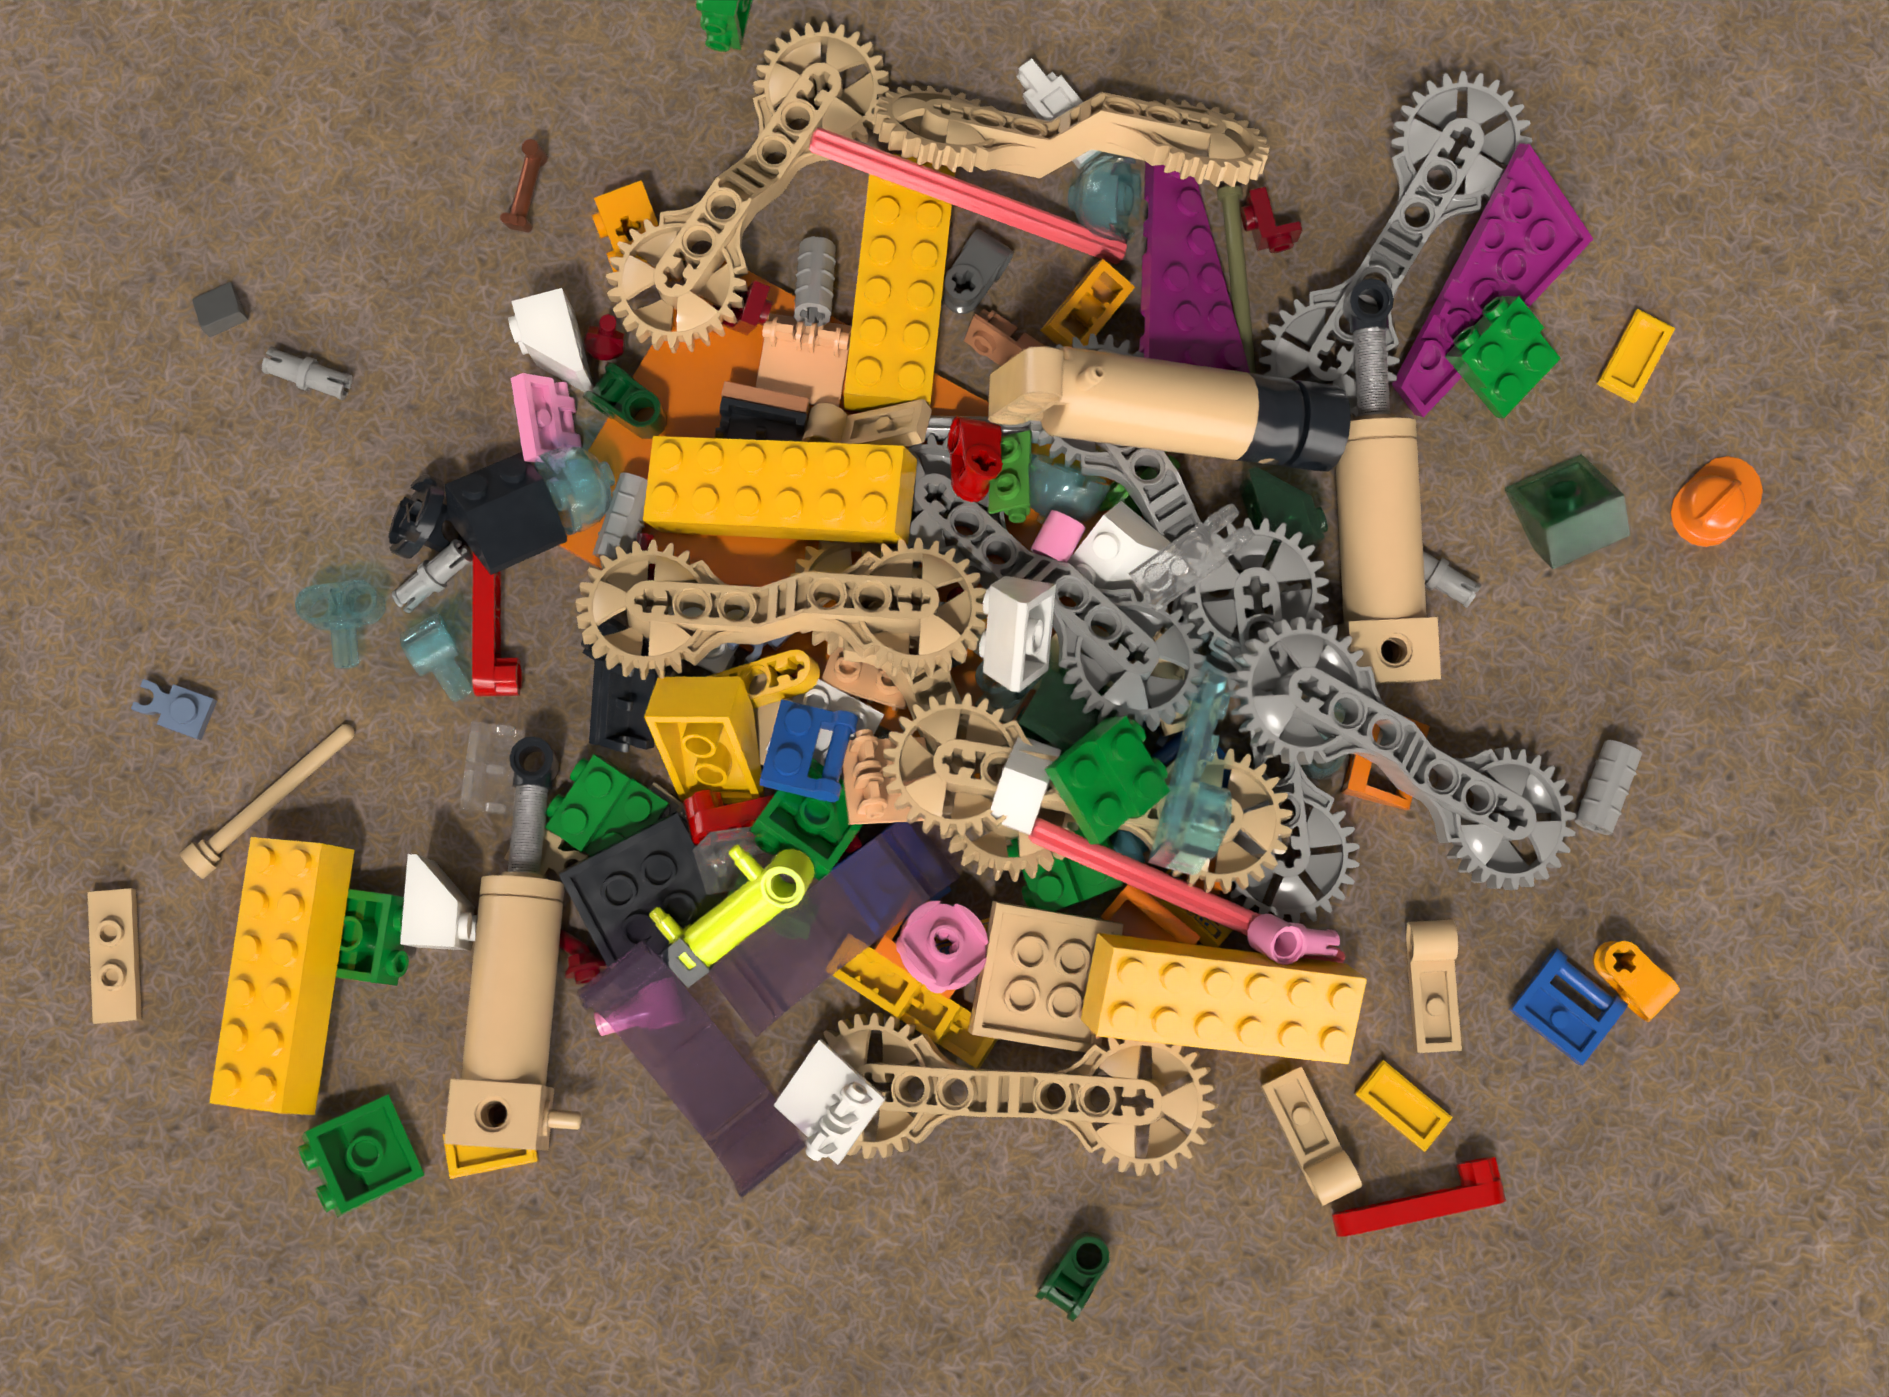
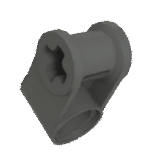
[944,228,1014,314]

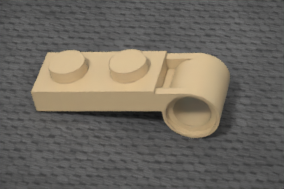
[802,399,932,447]
[1406,920,1462,1053]
[1260,1066,1362,1206]

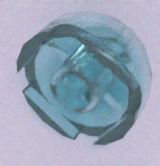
[1068,155,1142,242]
[535,446,615,535]
[1027,453,1111,524]

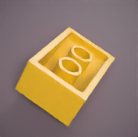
[644,676,765,804]

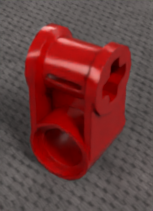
[947,416,1003,502]

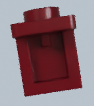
[1240,187,1302,253]
[712,280,772,335]

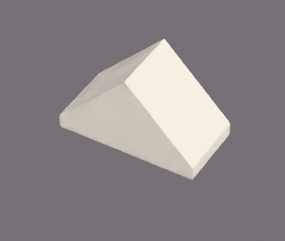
[991,736,1061,835]

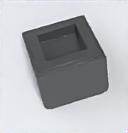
[192,282,248,337]

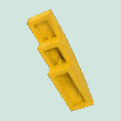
[825,933,998,1069]

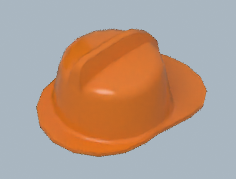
[1670,456,1763,547]

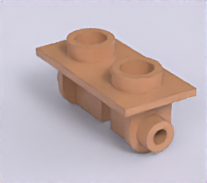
[964,309,1048,366]

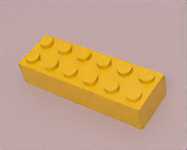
[844,154,955,412]
[643,436,917,545]
[209,837,355,1115]
[1081,933,1367,1064]

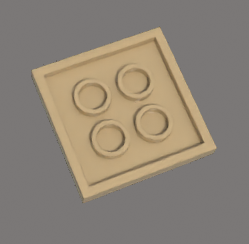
[968,901,1124,1053]

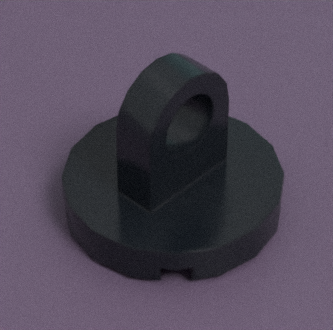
[388,475,468,559]

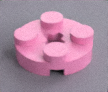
[896,901,988,993]

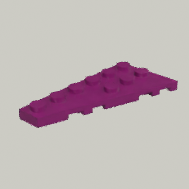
[1392,143,1593,417]
[1139,161,1250,373]

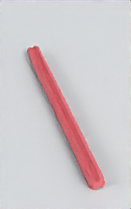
[809,128,1127,264]
[1028,818,1345,963]

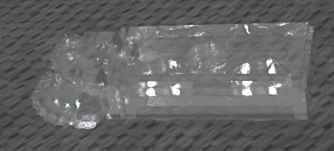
[1128,504,1254,612]

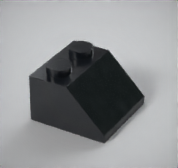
[445,452,567,575]

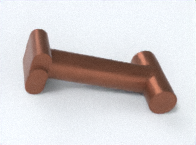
[500,139,548,233]

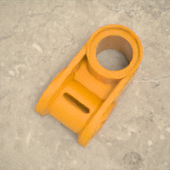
[1592,941,1680,1022]

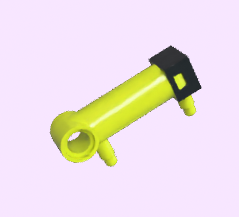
[649,844,815,988]

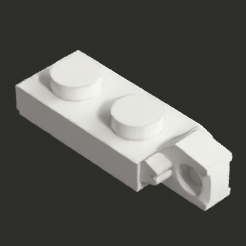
[1017,59,1102,169]

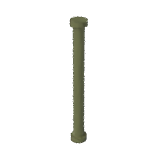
[1217,186,1256,374]

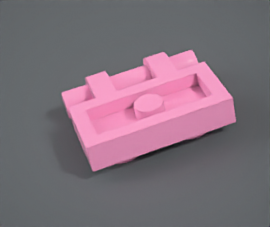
[511,373,582,468]

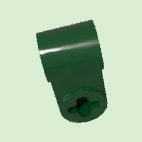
[583,362,667,439]
[1035,1232,1110,1322]

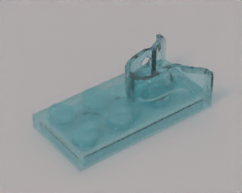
[1148,672,1232,875]

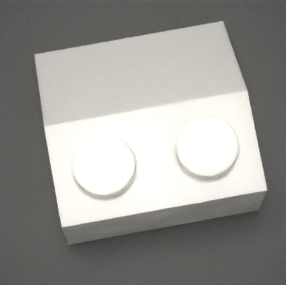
[508,288,594,392]
[1068,501,1188,602]
[979,576,1056,692]
[400,854,477,951]

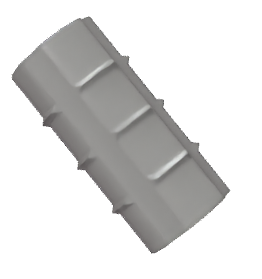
[794,236,836,327]
[592,473,648,561]
[1575,740,1642,835]

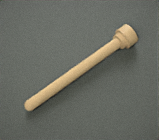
[179,724,355,879]

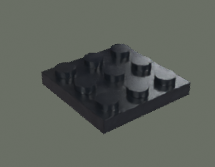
[558,811,724,990]

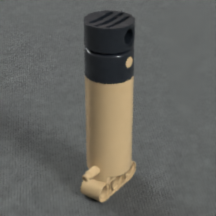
[988,347,1351,472]

